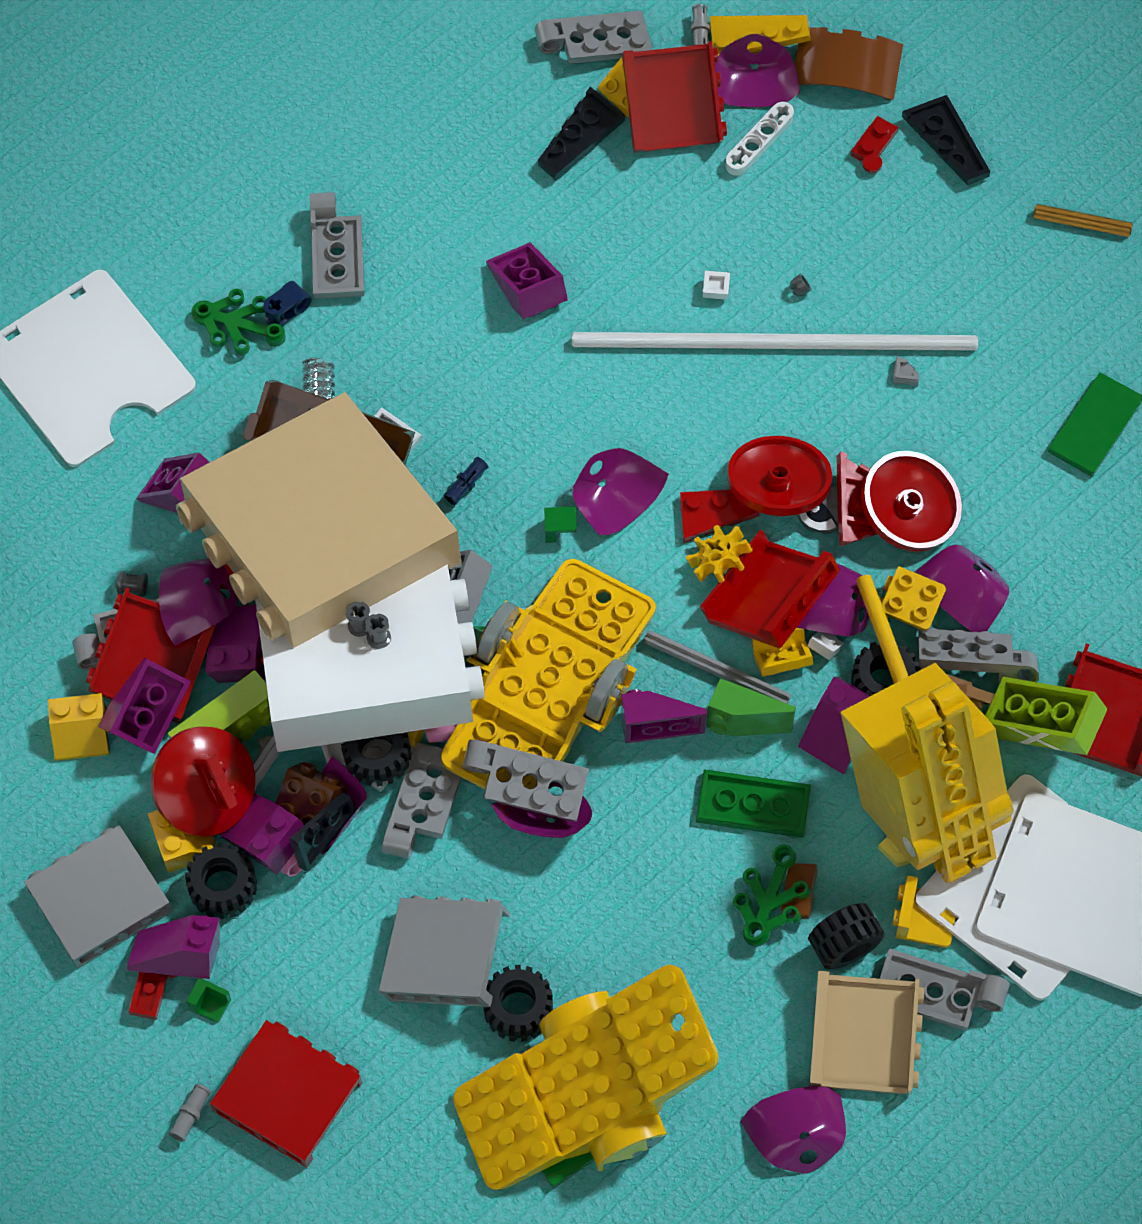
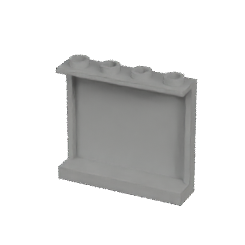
[24,825,172,969]
[379,895,510,1007]

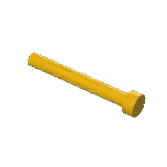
[856,575,908,684]

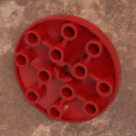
[151,726,255,836]

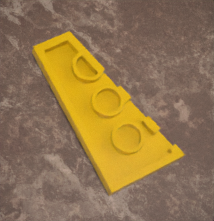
[710,15,811,56]

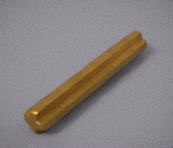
[1033,204,1133,237]

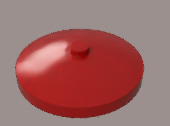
[727,436,832,516]
[861,451,962,552]

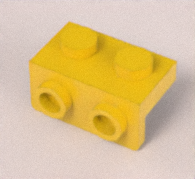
[752,628,813,677]

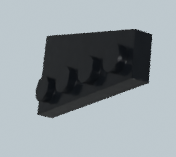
[538,86,625,180]
[902,95,991,185]

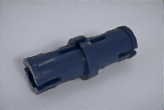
[443,457,489,506]

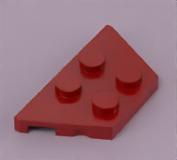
[836,451,878,546]

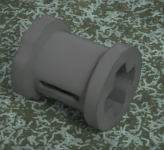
[117,571,148,597]
[346,602,370,637]
[365,614,391,649]

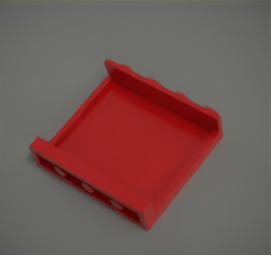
[622,41,727,153]
[700,530,841,649]
[85,588,216,724]
[1065,643,1142,777]
[210,1020,362,1168]

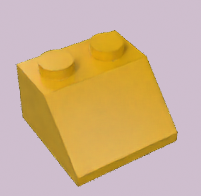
[48,693,109,761]
[147,810,216,873]

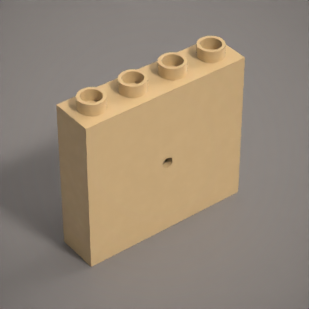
[176,392,461,648]

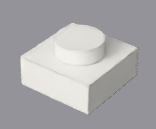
[703,271,730,300]
[807,632,844,660]

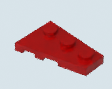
[680,490,760,543]

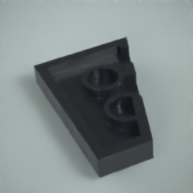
[289,792,355,872]

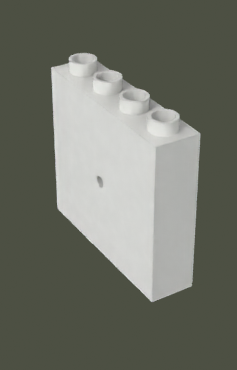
[255,556,485,752]

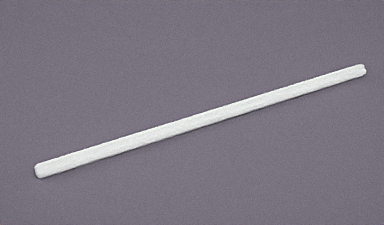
[572,332,978,350]

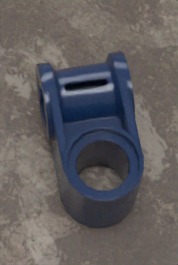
[263,281,312,327]

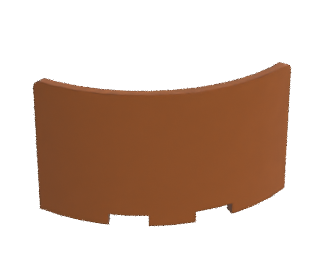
[794,27,903,100]

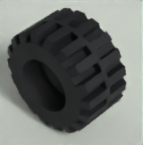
[851,642,920,696]
[341,732,412,787]
[185,843,257,919]
[808,903,885,970]
[483,965,553,1042]

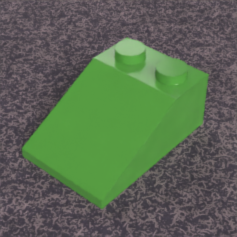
[706,678,796,736]

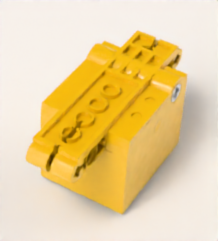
[841,663,1014,883]

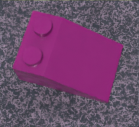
[486,242,568,319]
[136,452,210,513]
[205,605,266,683]
[98,658,191,754]
[798,677,870,774]
[621,689,707,744]
[219,793,304,875]
[127,915,220,979]

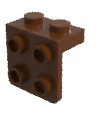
[275,762,348,825]

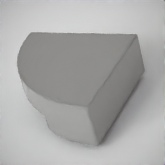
[893,356,919,386]

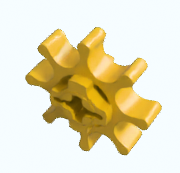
[686,525,752,583]

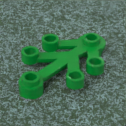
[191,289,286,355]
[733,844,811,947]

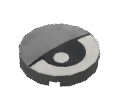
[797,486,838,534]

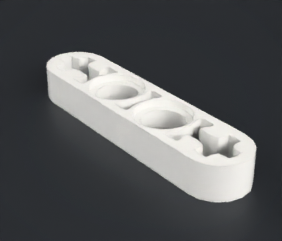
[726,102,794,176]

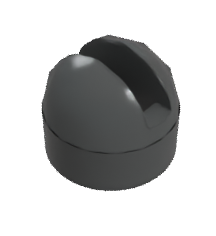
[790,274,812,296]

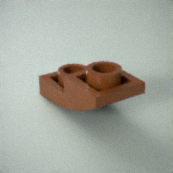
[781,863,818,919]

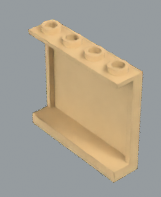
[810,971,924,1095]

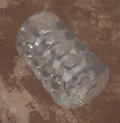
[302,358,335,410]

